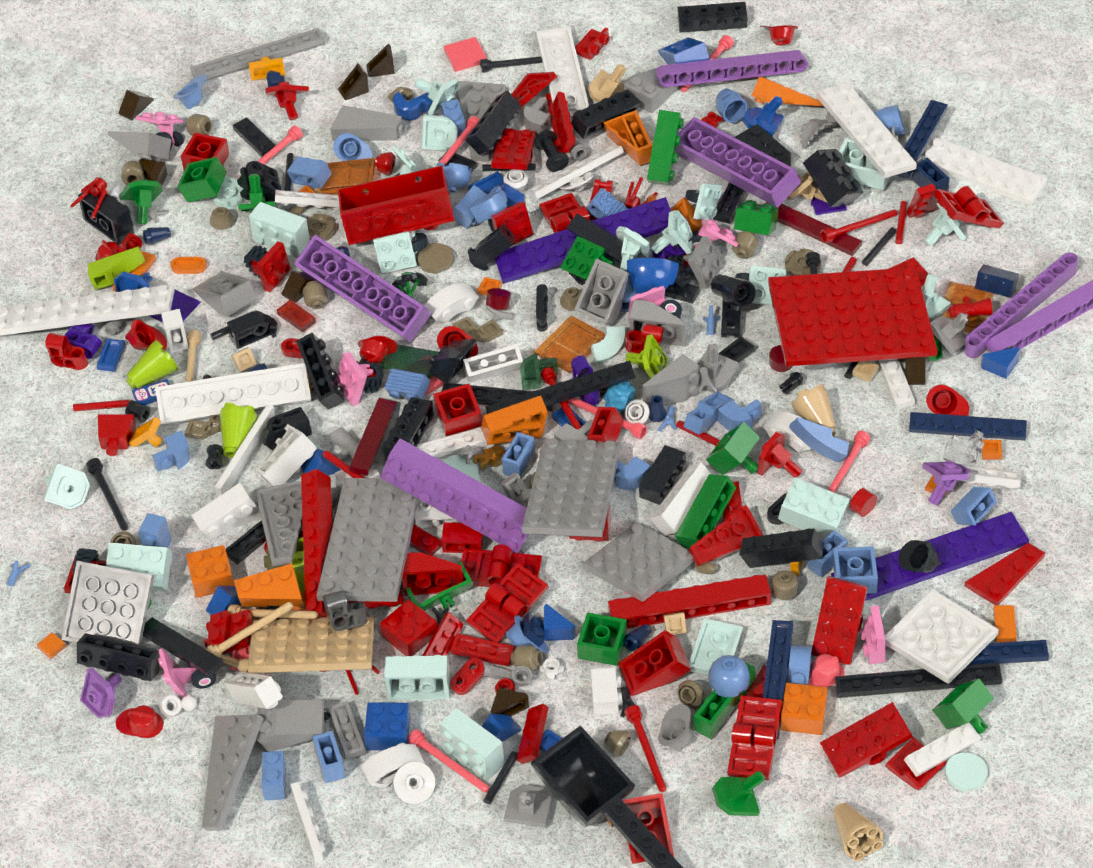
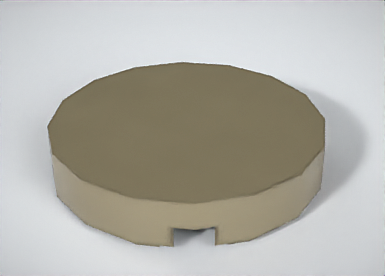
[306,213,336,241]
[417,243,454,274]
[785,248,821,276]

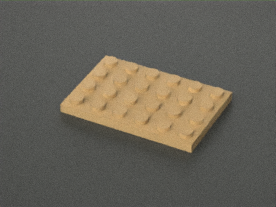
[248,617,375,673]

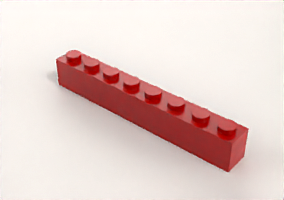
[301,469,333,620]
[608,574,771,629]

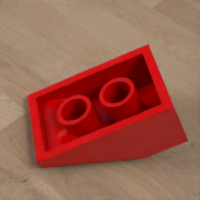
[402,552,463,596]
[618,630,692,696]
[622,793,674,864]

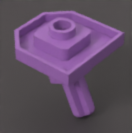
[922,461,972,505]
[80,667,122,718]

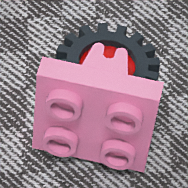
[336,352,384,406]

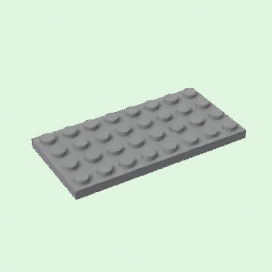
[522,438,621,537]
[317,478,419,602]

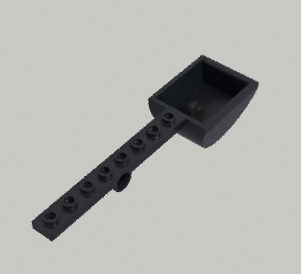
[531,726,683,868]

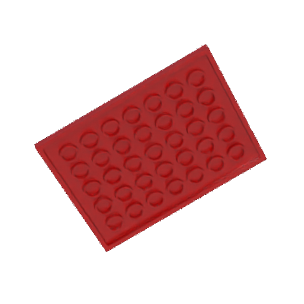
[768,267,937,367]

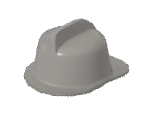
[658,704,692,752]

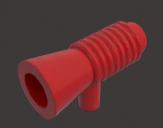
[949,296,993,318]

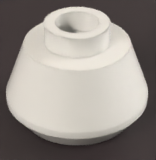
[504,169,528,192]
[108,183,127,205]
[625,400,650,424]

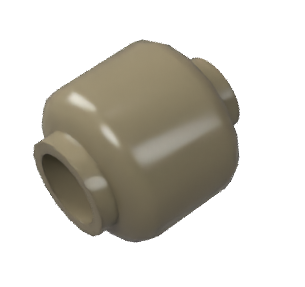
[186,114,213,136]
[121,161,145,185]
[732,231,758,259]
[302,281,328,309]
[772,570,798,600]
[511,645,542,671]

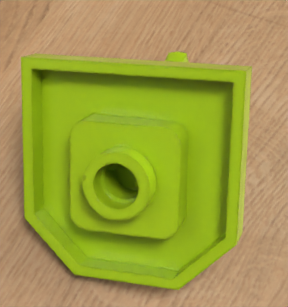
[625,334,668,378]

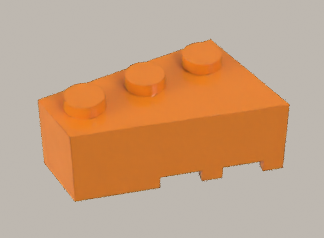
[603,110,653,166]
[481,395,548,445]
[234,563,305,608]

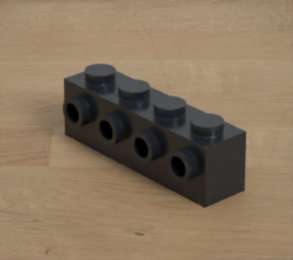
[677,2,747,33]
[571,89,640,139]
[465,90,521,155]
[296,332,344,410]
[382,397,434,461]
[739,528,824,568]
[77,633,160,681]

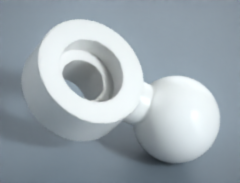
[160,695,197,717]

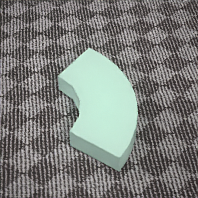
[591,326,625,364]

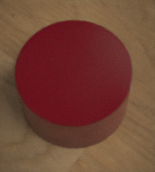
[486,288,511,310]
[769,345,793,372]

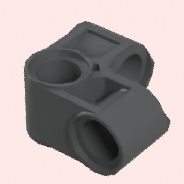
[323,591,367,631]

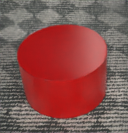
[849,488,877,517]

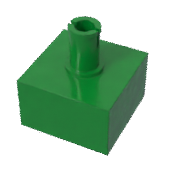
[706,422,760,475]
[932,679,994,734]

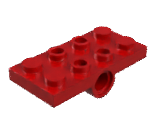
[491,128,536,170]
[934,186,1004,228]
[539,193,590,233]
[461,544,542,587]
[466,563,549,643]
[811,576,868,665]
[727,695,783,781]
[820,702,913,778]

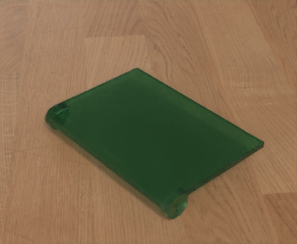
[379,344,439,379]

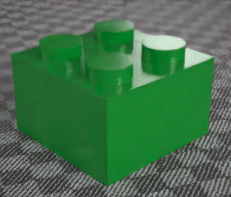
[177,157,227,202]
[733,200,779,235]
[577,612,627,666]

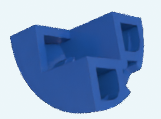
[627,258,679,296]

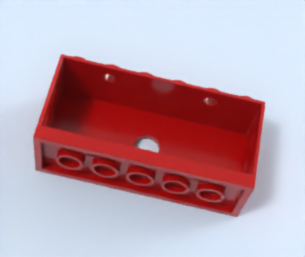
[338,165,455,245]

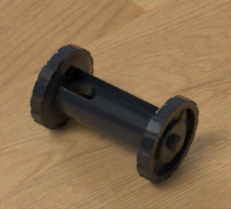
[534,130,569,172]

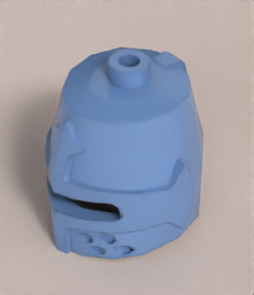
[715,88,748,124]
[873,105,906,136]

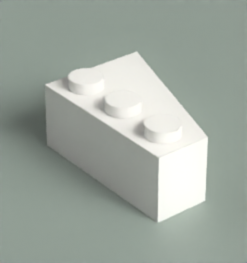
[256,424,317,486]
[192,483,261,540]

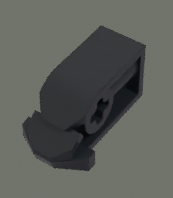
[468,224,515,271]
[227,311,278,349]
[262,407,312,451]

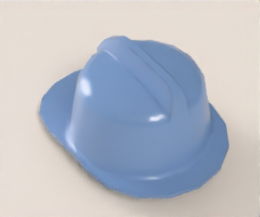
[173,74,207,109]
[333,133,373,170]
[506,615,549,653]

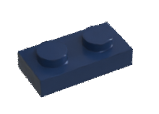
[523,612,544,647]

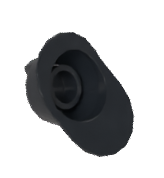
[898,540,941,573]

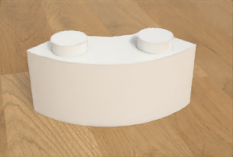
[424,283,479,323]
[763,412,811,452]
[361,743,425,788]

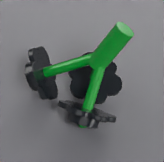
[392,272,428,298]

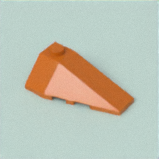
[751,76,824,106]

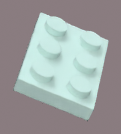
[689,618,743,675]

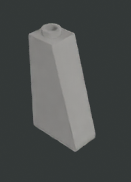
[331,105,404,141]

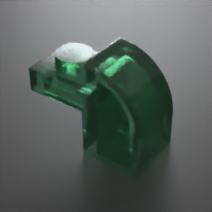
[520,354,558,390]

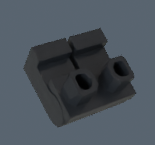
[237,161,282,202]

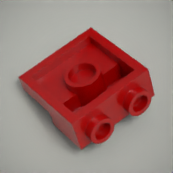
[204,609,253,654]

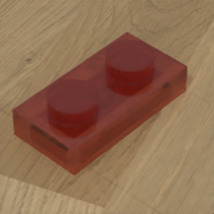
[277,300,316,333]

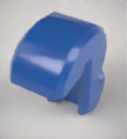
[393,91,433,121]

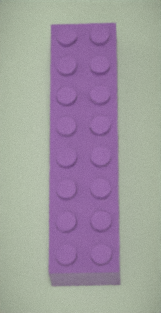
[676,117,801,208]
[294,235,432,343]
[380,439,529,553]

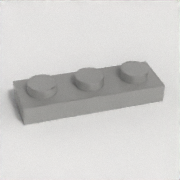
[328,701,366,759]

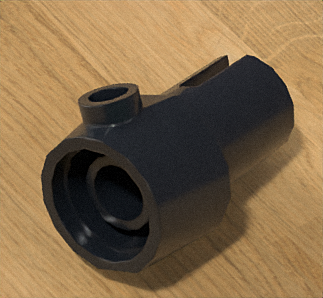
[711,274,756,311]

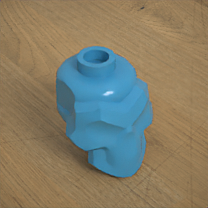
[604,381,635,415]

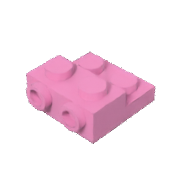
[860,605,885,664]

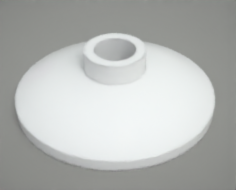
[560,172,594,192]
[393,762,435,804]

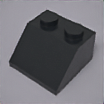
[429,339,477,385]

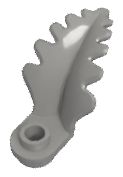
[799,111,839,149]

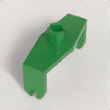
[406,561,473,611]

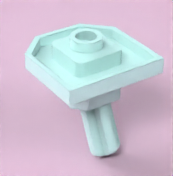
[414,78,460,115]
[925,203,966,246]
[651,210,693,255]
[616,226,650,272]
[921,274,951,322]
[43,463,90,509]

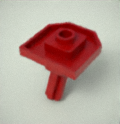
[265,82,309,121]
[758,431,802,478]

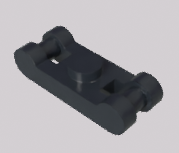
[536,284,548,332]
[721,300,741,338]

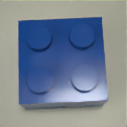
[364,702,411,751]

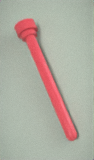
[680,35,734,92]
[435,116,480,167]
[258,125,303,164]
[567,398,647,440]
[828,431,871,493]
[407,729,489,792]

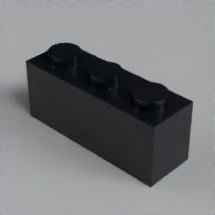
[639,445,688,505]

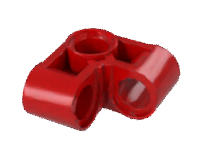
[625,324,664,354]
[45,333,88,370]

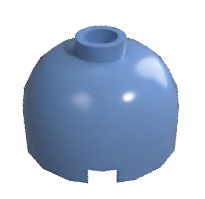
[436,163,472,192]
[708,655,750,697]

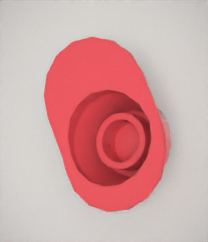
[808,654,844,687]

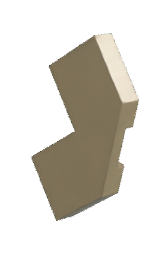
[452,316,504,342]
[184,416,221,440]

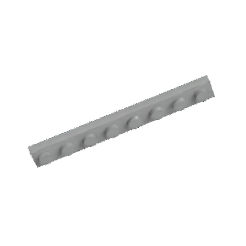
[190,28,325,80]

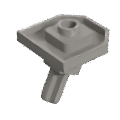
[930,313,968,354]
[698,344,740,392]
[504,784,552,828]

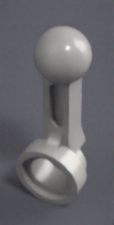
[474,661,532,687]

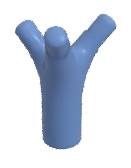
[702,305,720,335]
[658,406,677,432]
[6,561,31,587]

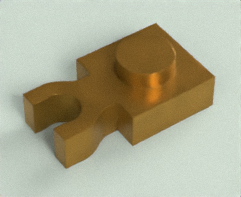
[473,444,506,470]

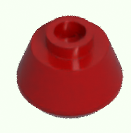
[375,152,396,176]

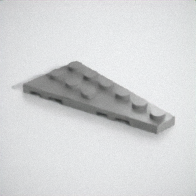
[457,81,506,162]
[255,481,303,567]
[202,714,264,831]

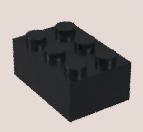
[734,124,791,167]
[803,149,864,207]
[78,191,134,245]

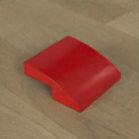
[885,737,946,791]

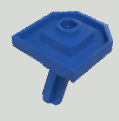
[742,96,784,137]
[114,272,153,292]

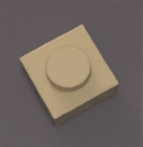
[231,347,257,372]
[853,361,879,382]
[663,612,687,635]

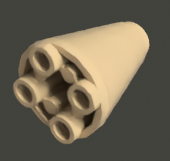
[791,384,836,437]
[834,803,883,861]

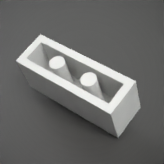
[463,344,523,383]

